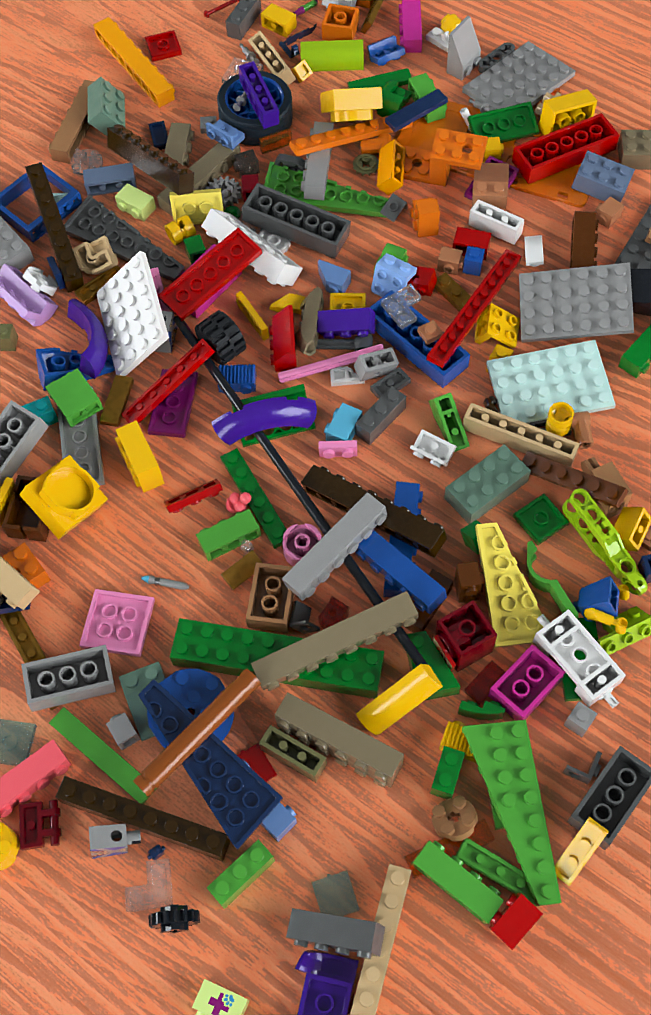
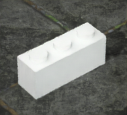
[468,199,525,245]

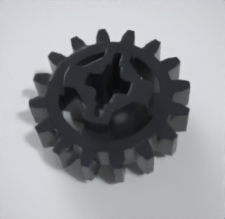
[149,904,200,934]

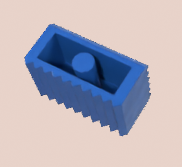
[217,364,256,394]

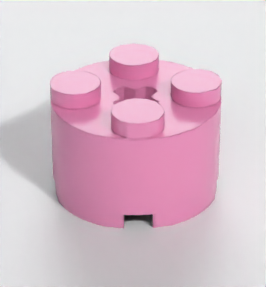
[282,523,322,567]

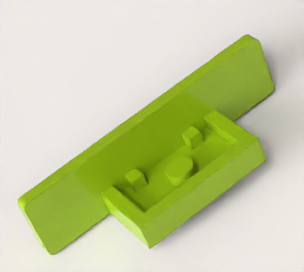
[597,606,651,655]

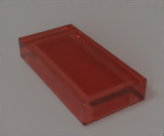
[464,661,505,706]

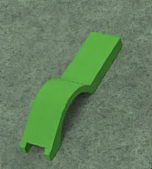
[526,540,579,619]

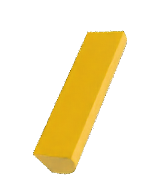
[356,664,443,735]

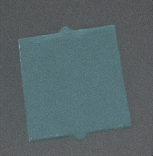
[311,870,360,917]

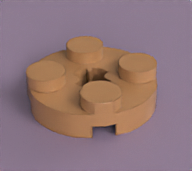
[432,796,478,842]

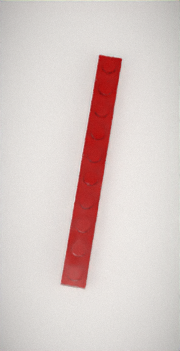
[426,249,522,368]

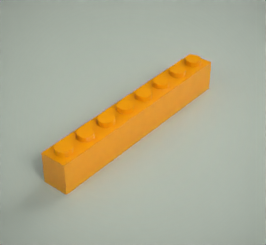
[93,17,175,108]

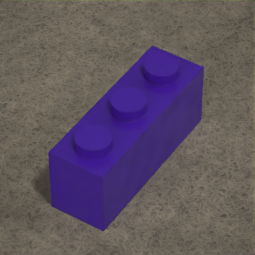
[317,307,375,339]

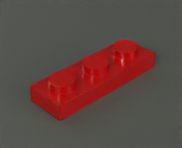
[164,479,223,513]

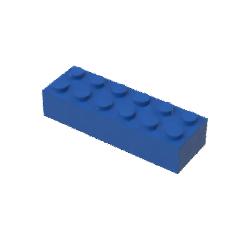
[370,290,470,388]

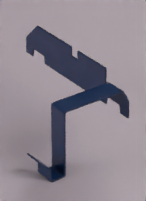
[279,24,317,59]

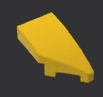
[269,293,306,315]

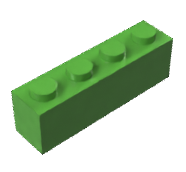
[411,840,504,924]

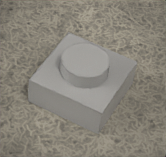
[200,116,217,134]

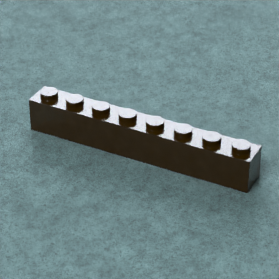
[107,124,194,195]
[25,162,84,293]
[301,465,447,558]
[55,776,231,861]

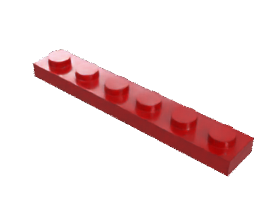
[121,338,215,424]

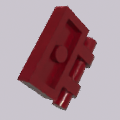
[19,800,62,851]

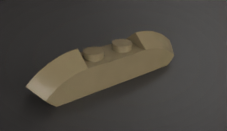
[295,287,324,356]

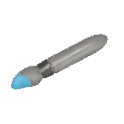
[141,575,189,590]

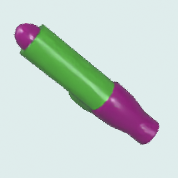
[293,0,318,17]

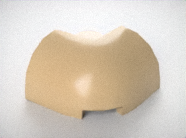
[73,236,118,275]

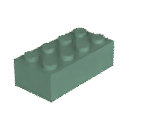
[444,444,531,524]

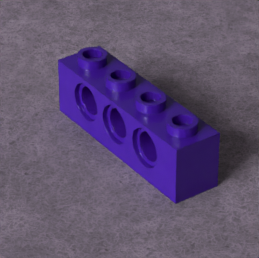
[239,61,279,129]

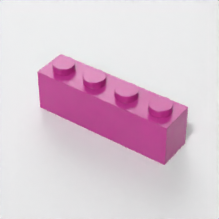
[399,0,422,53]

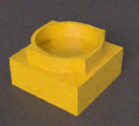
[320,87,382,123]
[19,455,108,540]

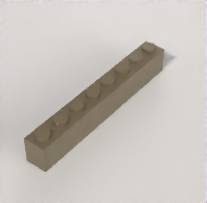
[251,591,418,691]

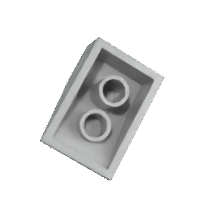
[446,16,481,80]

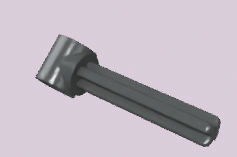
[316,334,373,351]

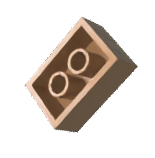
[246,562,295,633]

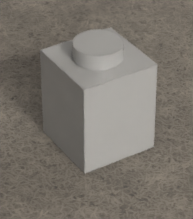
[564,701,598,738]
[106,713,141,750]

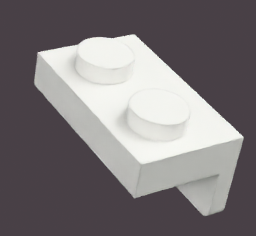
[410,429,457,468]

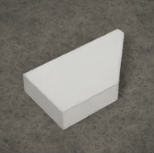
[330,366,365,387]

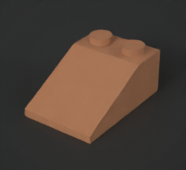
[472,163,509,209]

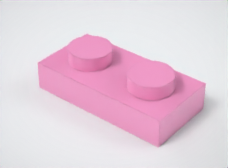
[319,440,357,459]

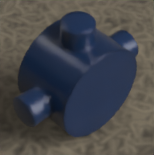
[147,845,165,861]

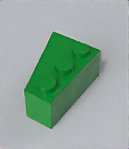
[407,631,461,701]

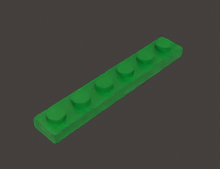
[220,448,287,549]

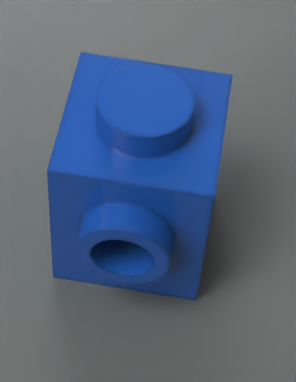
[463,246,485,276]

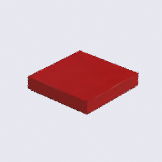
[145,30,182,62]

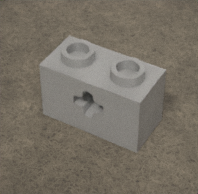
[354,347,399,382]

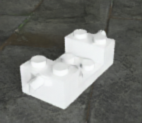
[533,609,626,709]

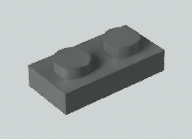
[370,367,411,399]

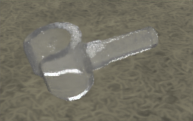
[240,539,254,557]

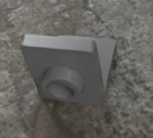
[380,193,408,222]
[289,601,320,634]
[563,751,602,785]

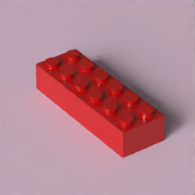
[512,113,619,184]

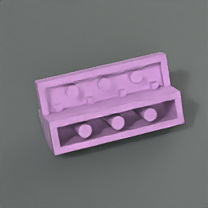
[0,264,58,326]

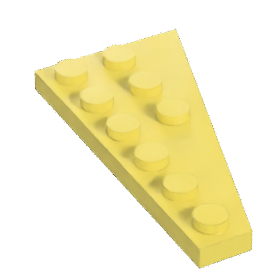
[475,522,544,648]

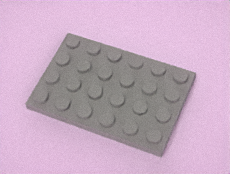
[462,41,576,110]
[519,262,634,343]

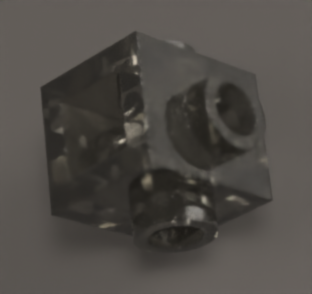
[233,149,260,177]

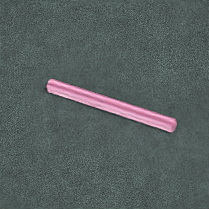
[278,344,384,383]

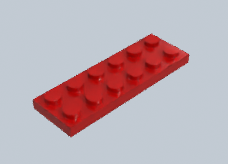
[158,228,262,321]

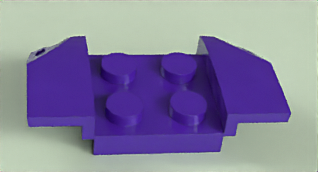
[295,950,359,1015]

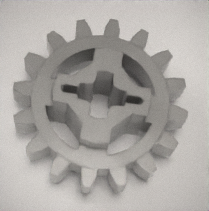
[205,176,242,209]

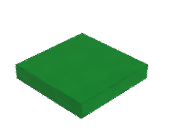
[513,494,569,545]

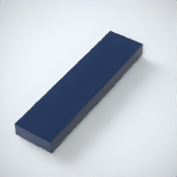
[385,89,448,132]

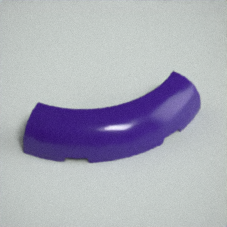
[67,299,108,379]
[211,397,317,445]

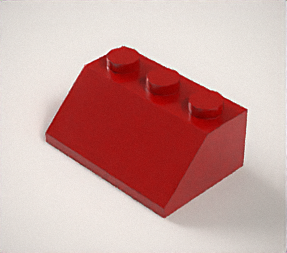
[269,305,297,372]

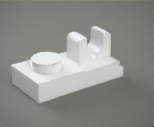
[426,27,449,53]

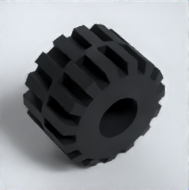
[195,310,246,365]

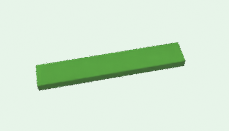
[49,707,157,804]

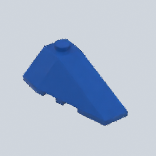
[36,348,115,391]

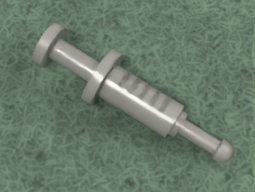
[239,43,259,66]
[233,91,247,112]
[469,99,495,113]

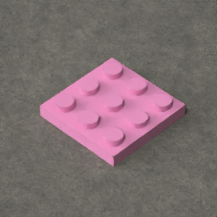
[79,589,155,657]

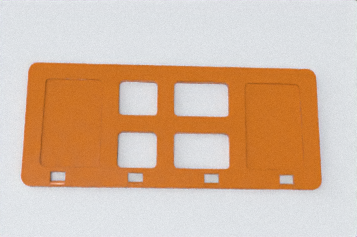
[396,101,607,208]

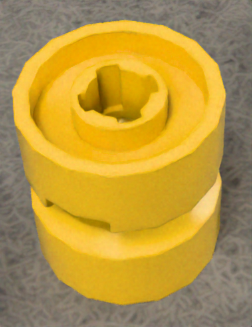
[164,215,196,245]
[545,402,574,437]

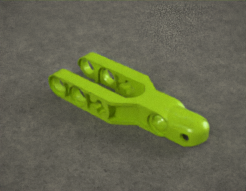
[562,488,648,596]

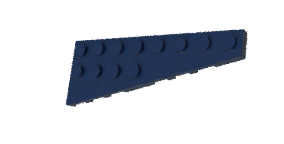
[138,679,283,850]

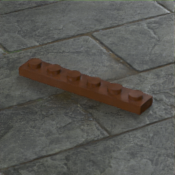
[522,451,628,509]

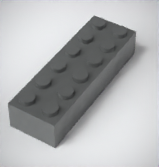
[242,183,351,259]

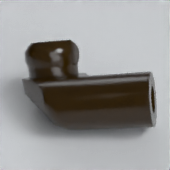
[484,396,500,413]

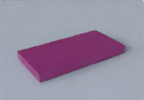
[147,369,199,438]

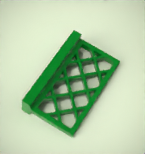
[231,384,316,447]

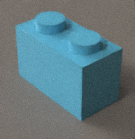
[324,403,363,441]

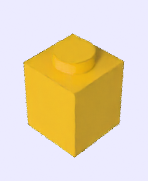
[482,137,504,163]

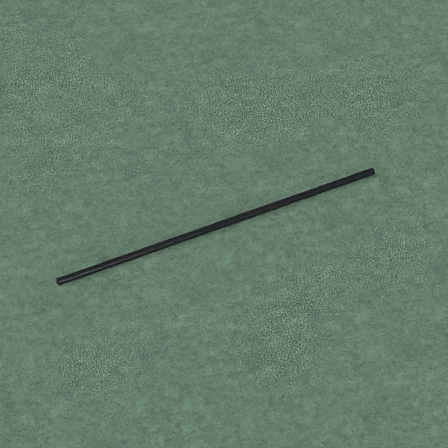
[173,316,428,667]

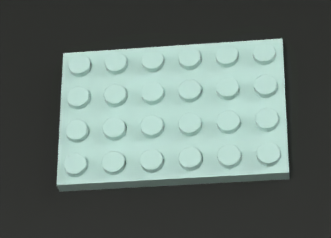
[486,340,616,424]

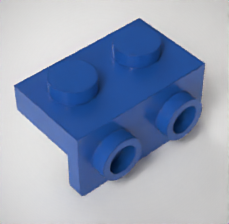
[367,35,406,66]

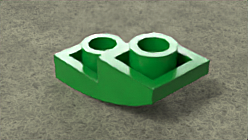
[458,700,506,720]

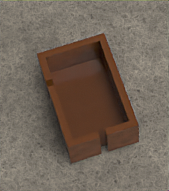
[2,475,50,542]

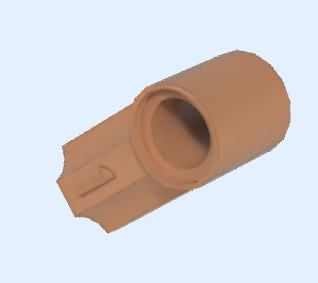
[571,411,594,449]

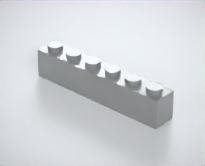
[301,121,334,200]
[282,492,387,601]

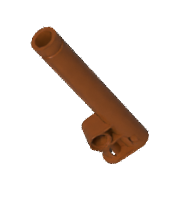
[133,669,261,797]

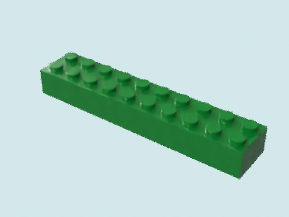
[170,618,384,699]

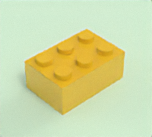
[539,89,598,135]
[115,420,165,493]

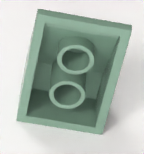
[119,661,166,741]

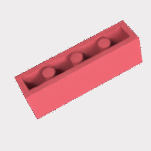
[0,739,72,818]

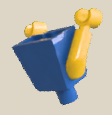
[572,576,630,635]

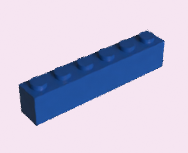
[383,481,423,598]
[355,530,447,614]

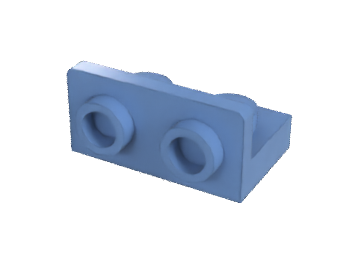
[205,119,245,150]

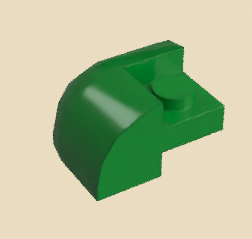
[376,80,412,117]

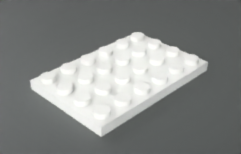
[96,251,169,376]

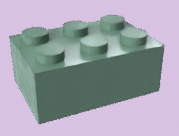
[87,77,126,136]

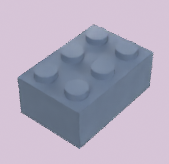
[571,150,635,202]

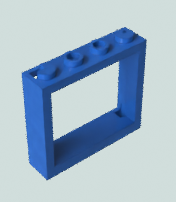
[0,162,83,243]

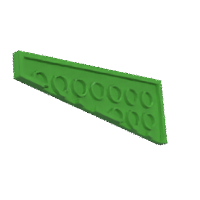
[264,161,389,218]
[462,720,562,906]

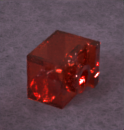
[318,596,349,629]

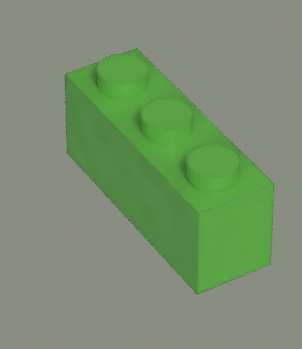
[408,73,447,123]
[196,509,261,562]
[207,839,275,909]

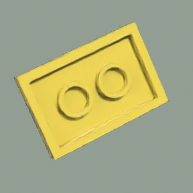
[169,188,224,225]

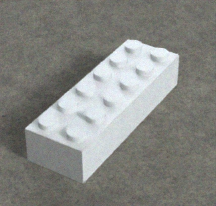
[201,208,303,287]

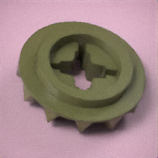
[353,154,379,176]

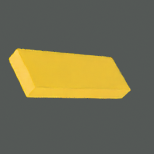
[236,291,269,341]
[554,817,609,886]

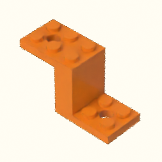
[403,128,488,187]

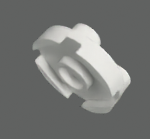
[22,266,58,296]

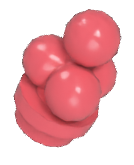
[226,492,252,514]

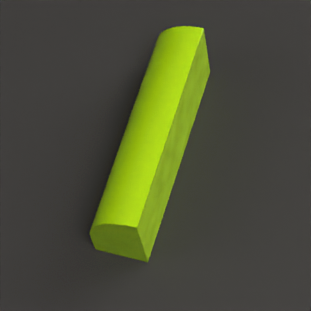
[301,40,364,72]

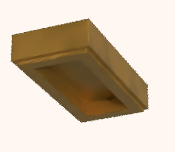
[220,550,263,590]

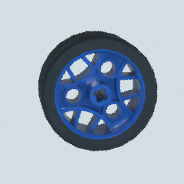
[217,71,293,146]

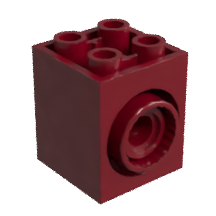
[435,600,497,672]

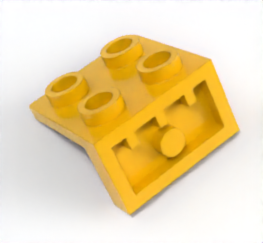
[474,303,520,349]

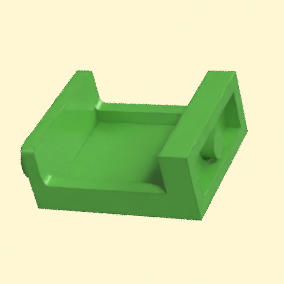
[45,368,103,427]

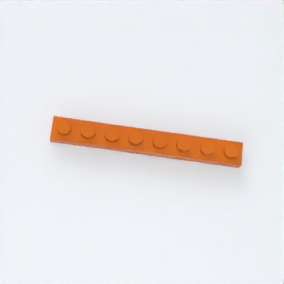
[289,116,413,156]

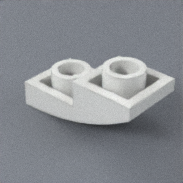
[524,235,544,267]

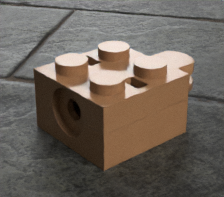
[581,457,633,519]

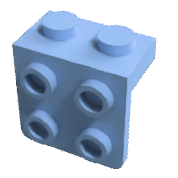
[371,253,417,300]

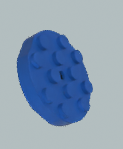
[147,669,234,748]

